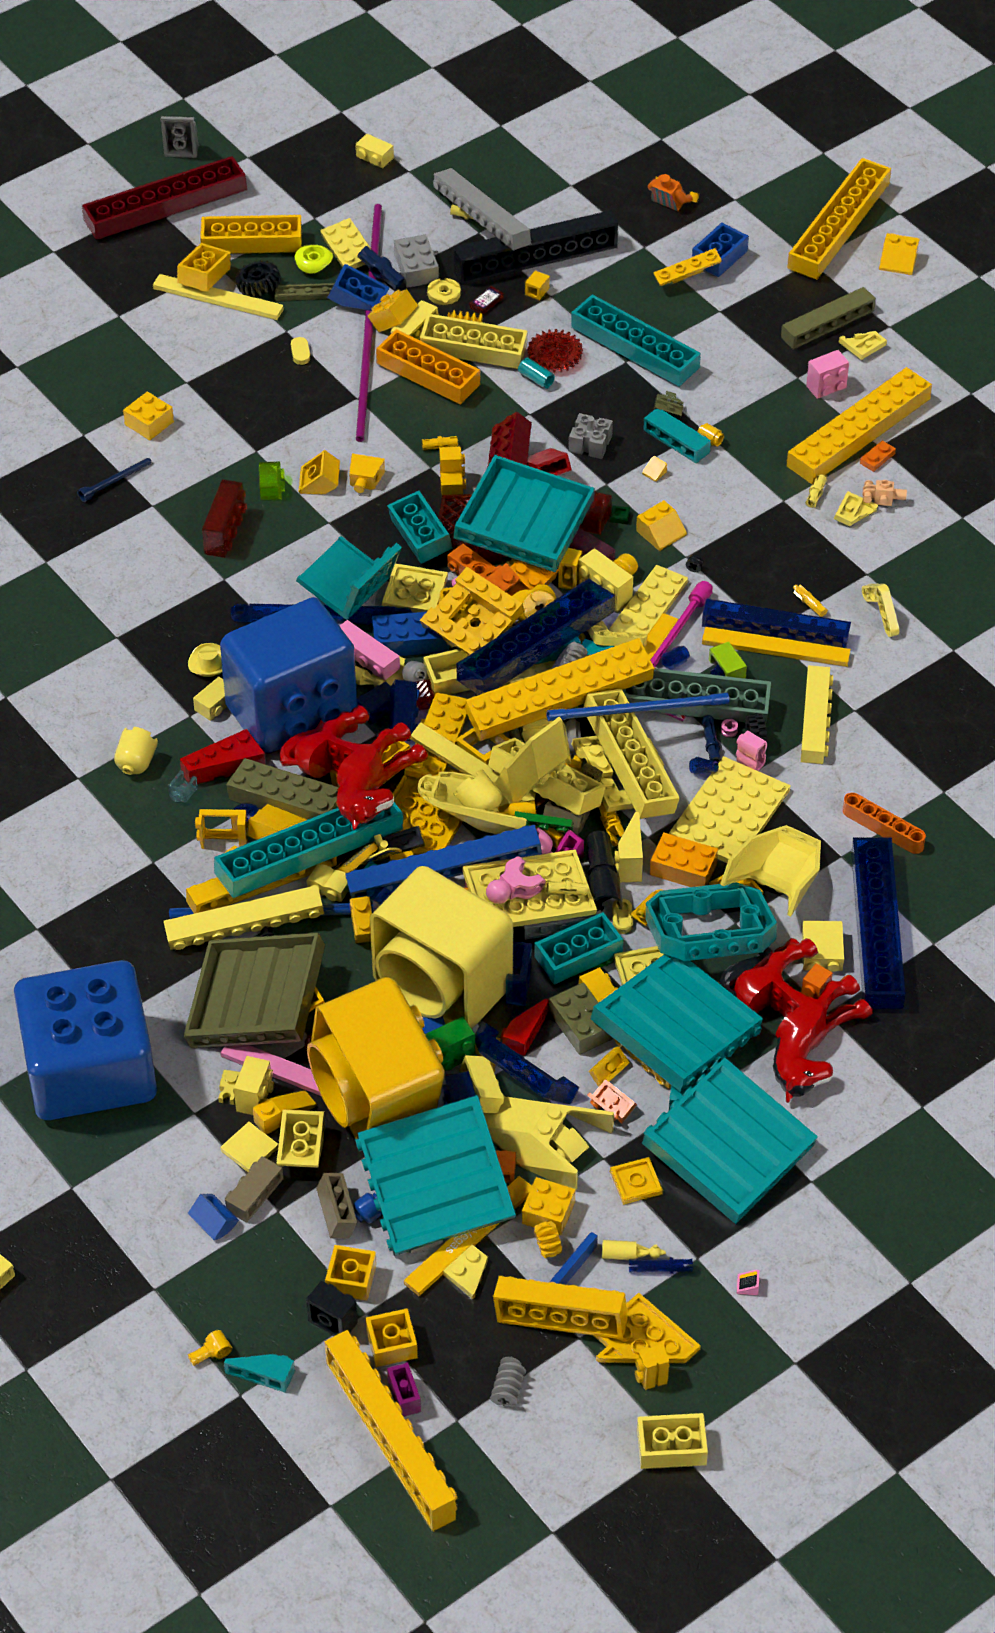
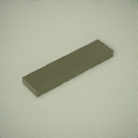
[275,283,334,301]

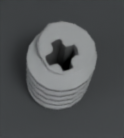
[490,1357,526,1405]

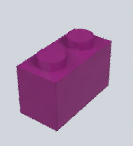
[387,1362,421,1417]

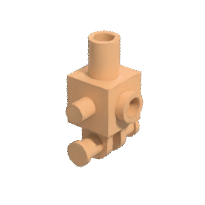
[862,480,907,506]

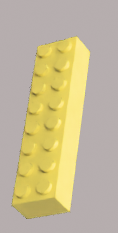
[583,689,680,819]

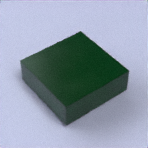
[610,505,630,524]

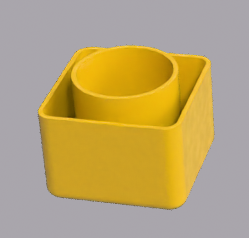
[307,977,444,1139]

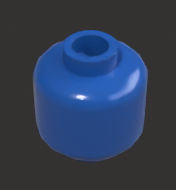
[354,1193,382,1224]

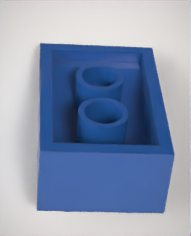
[327,264,390,311]

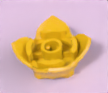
[512,584,561,636]

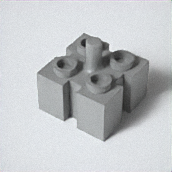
[569,413,613,459]

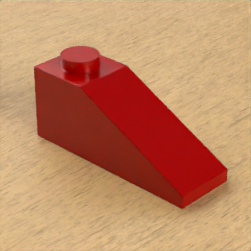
[500,998,549,1056]

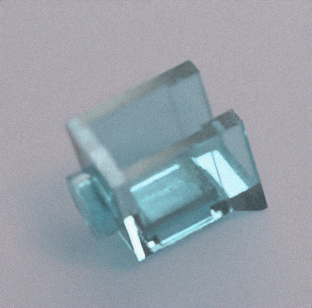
[168,770,198,803]

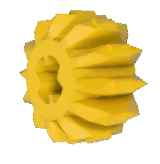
[534,1221,562,1258]

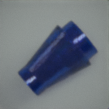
[689,757,719,775]

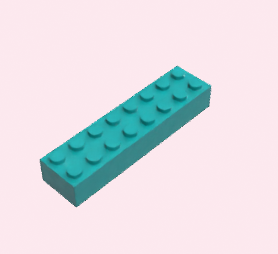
[571,294,701,387]

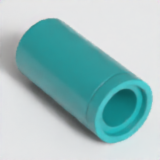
[518,357,555,389]

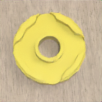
[427,278,461,305]

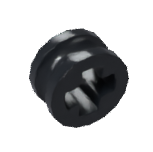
[685,554,704,572]

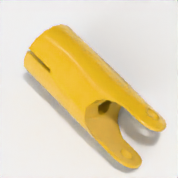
[497,800,537,816]

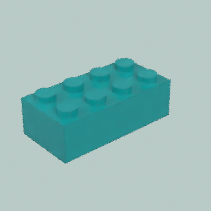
[387,491,453,564]
[535,912,623,985]

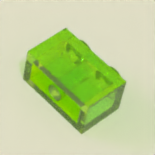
[259,461,285,500]

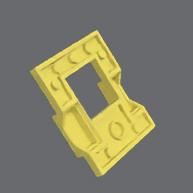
[571,736,664,812]

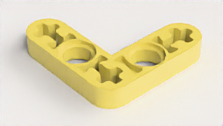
[861,583,899,637]
[587,619,647,646]

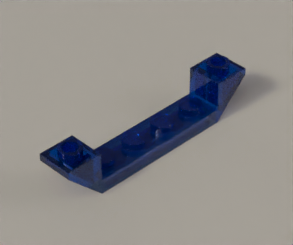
[475,1021,580,1105]

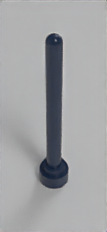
[77,458,151,502]

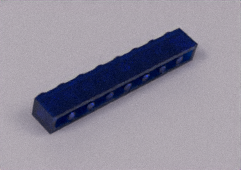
[702,598,851,648]

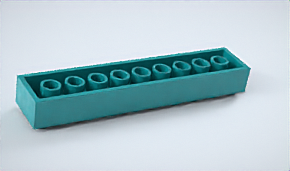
[214,802,404,898]

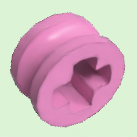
[721,719,738,738]

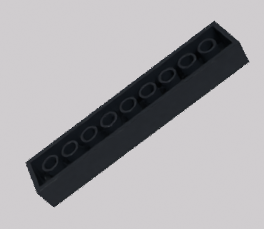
[454,210,618,285]

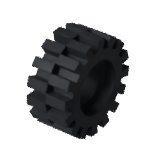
[745,714,767,742]

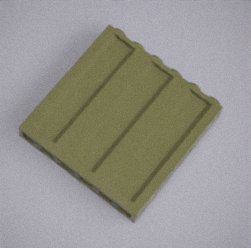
[183,933,325,1048]

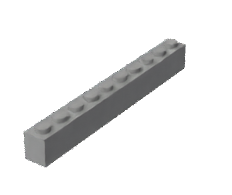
[433,168,531,250]

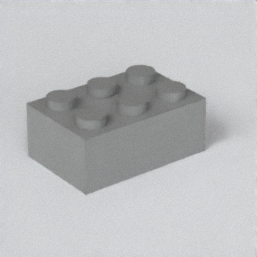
[394,234,439,288]

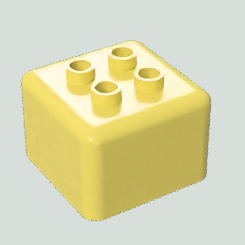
[370,866,513,1029]

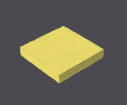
[220,1122,279,1172]

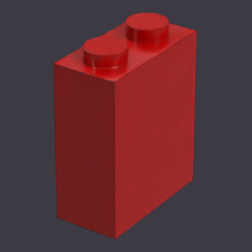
[527,448,572,475]

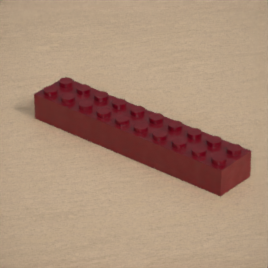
[82,156,247,240]
[477,411,532,565]

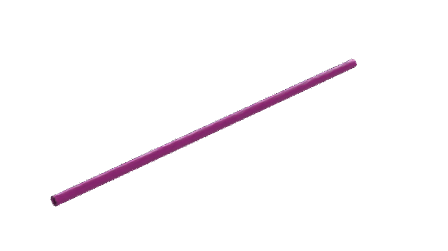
[356,204,382,442]

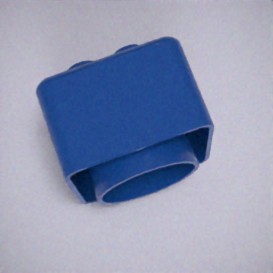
[220,597,357,754]
[14,960,157,1120]

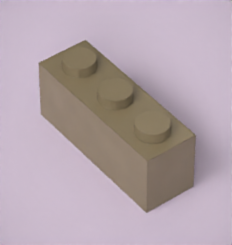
[225,1156,283,1223]
[316,1173,357,1238]

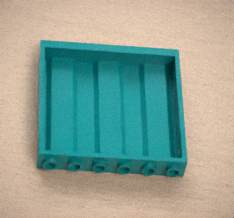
[454,455,595,572]
[591,954,763,1092]
[642,1058,818,1224]
[355,1095,516,1256]

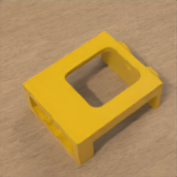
[195,809,248,849]

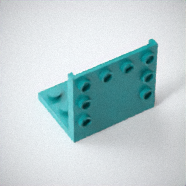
[296,536,402,620]

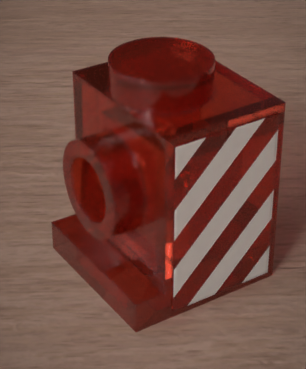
[412,679,434,711]

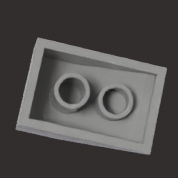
[161,116,199,158]

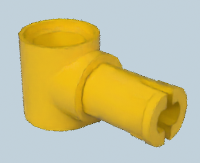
[188,1330,232,1366]

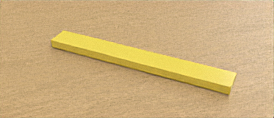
[153,274,284,320]

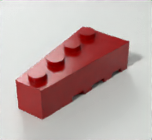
[180,729,266,786]

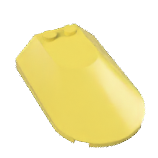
[417,772,536,834]

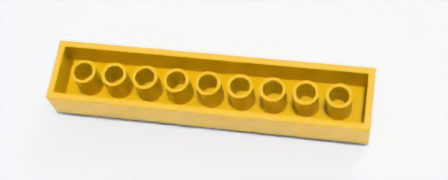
[787,158,891,279]
[787,367,932,485]
[465,638,654,741]
[324,1330,457,1532]

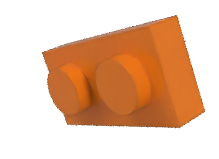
[860,440,896,472]

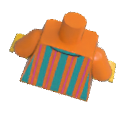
[648,174,700,211]

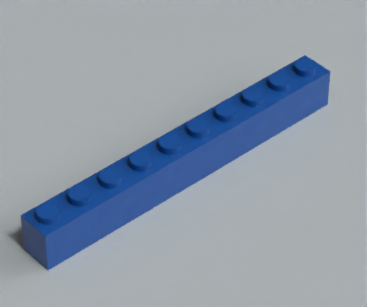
[345,825,542,899]

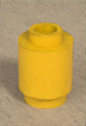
[697,423,724,446]

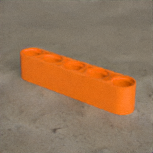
[843,792,926,854]

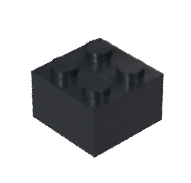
[306,1281,358,1336]

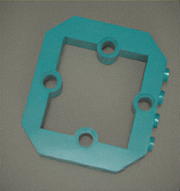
[645,882,777,961]

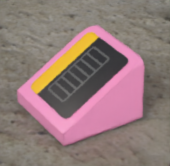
[737,1270,759,1295]

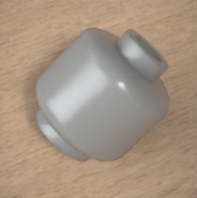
[402,661,428,686]

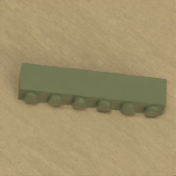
[781,287,876,349]

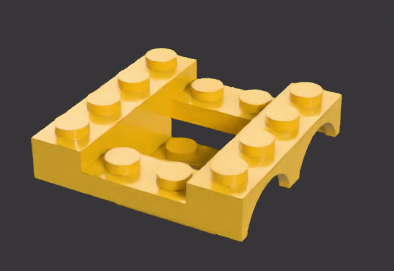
[420,567,525,664]

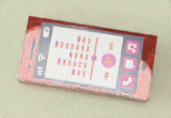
[469,286,504,315]

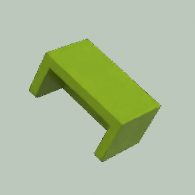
[709,641,747,679]

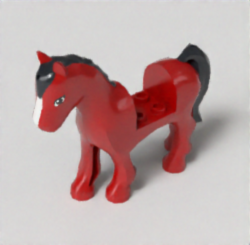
[719,938,873,1103]

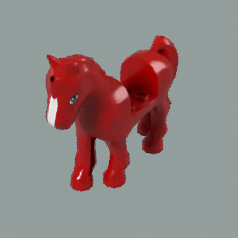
[280,705,428,830]

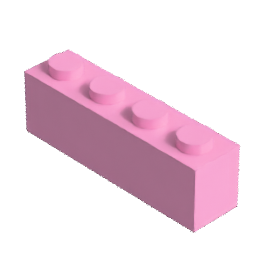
[340,620,400,681]

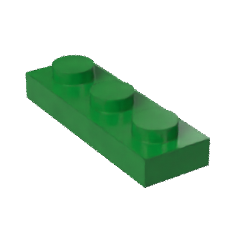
[514,811,574,833]

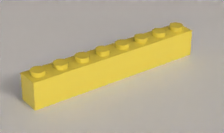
[164,885,324,950]

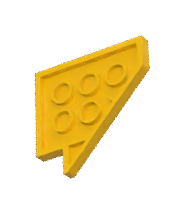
[594,1293,701,1363]

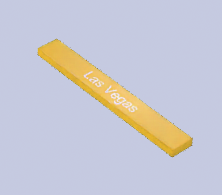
[403,1176,532,1296]

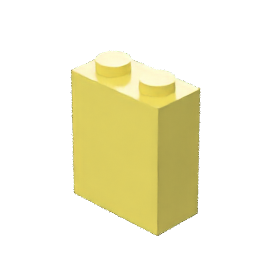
[802,921,844,972]

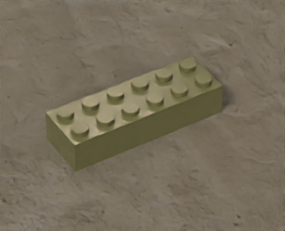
[226,758,339,820]

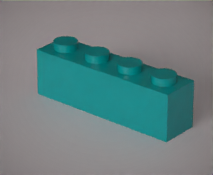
[644,408,711,464]

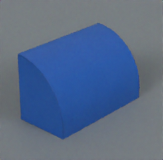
[188,1194,239,1240]

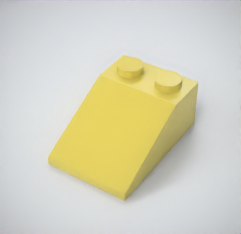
[614,812,643,882]
[276,1110,325,1168]

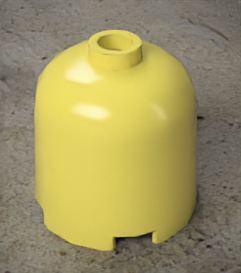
[114,727,158,775]
[453,770,502,813]

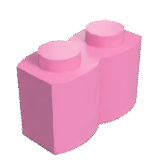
[736,730,767,771]

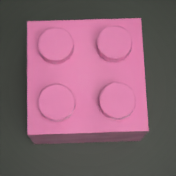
[806,350,849,399]

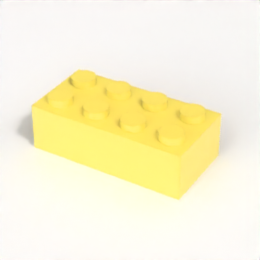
[423,644,505,697]

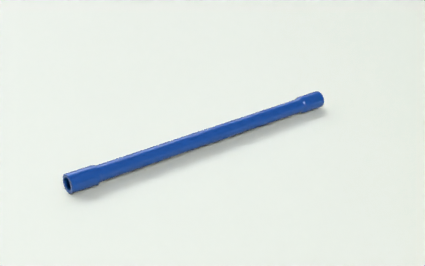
[547,693,729,721]

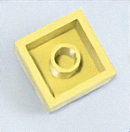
[234,1056,274,1115]

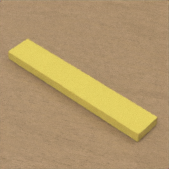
[410,722,500,780]

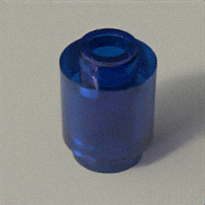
[662,646,690,670]

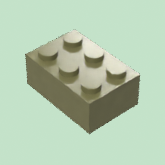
[549,982,614,1055]

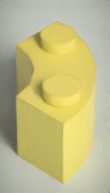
[549,1122,589,1162]

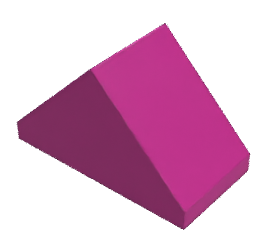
[555,829,584,860]

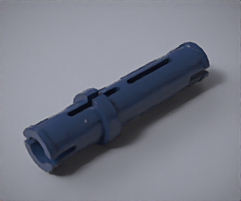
[702,715,722,765]

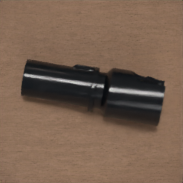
[586,831,623,913]

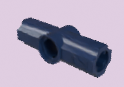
[357,246,405,289]

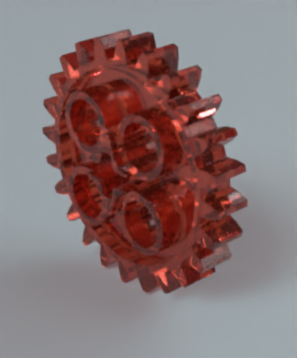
[528,329,583,373]

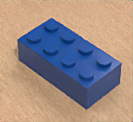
[372,612,449,656]

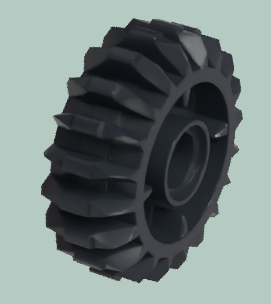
[235,260,281,298]

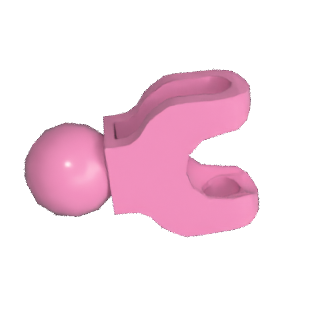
[486,856,546,904]

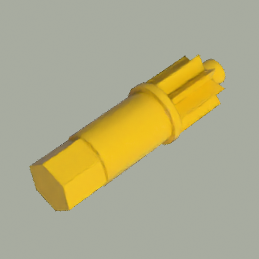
[793,584,828,617]

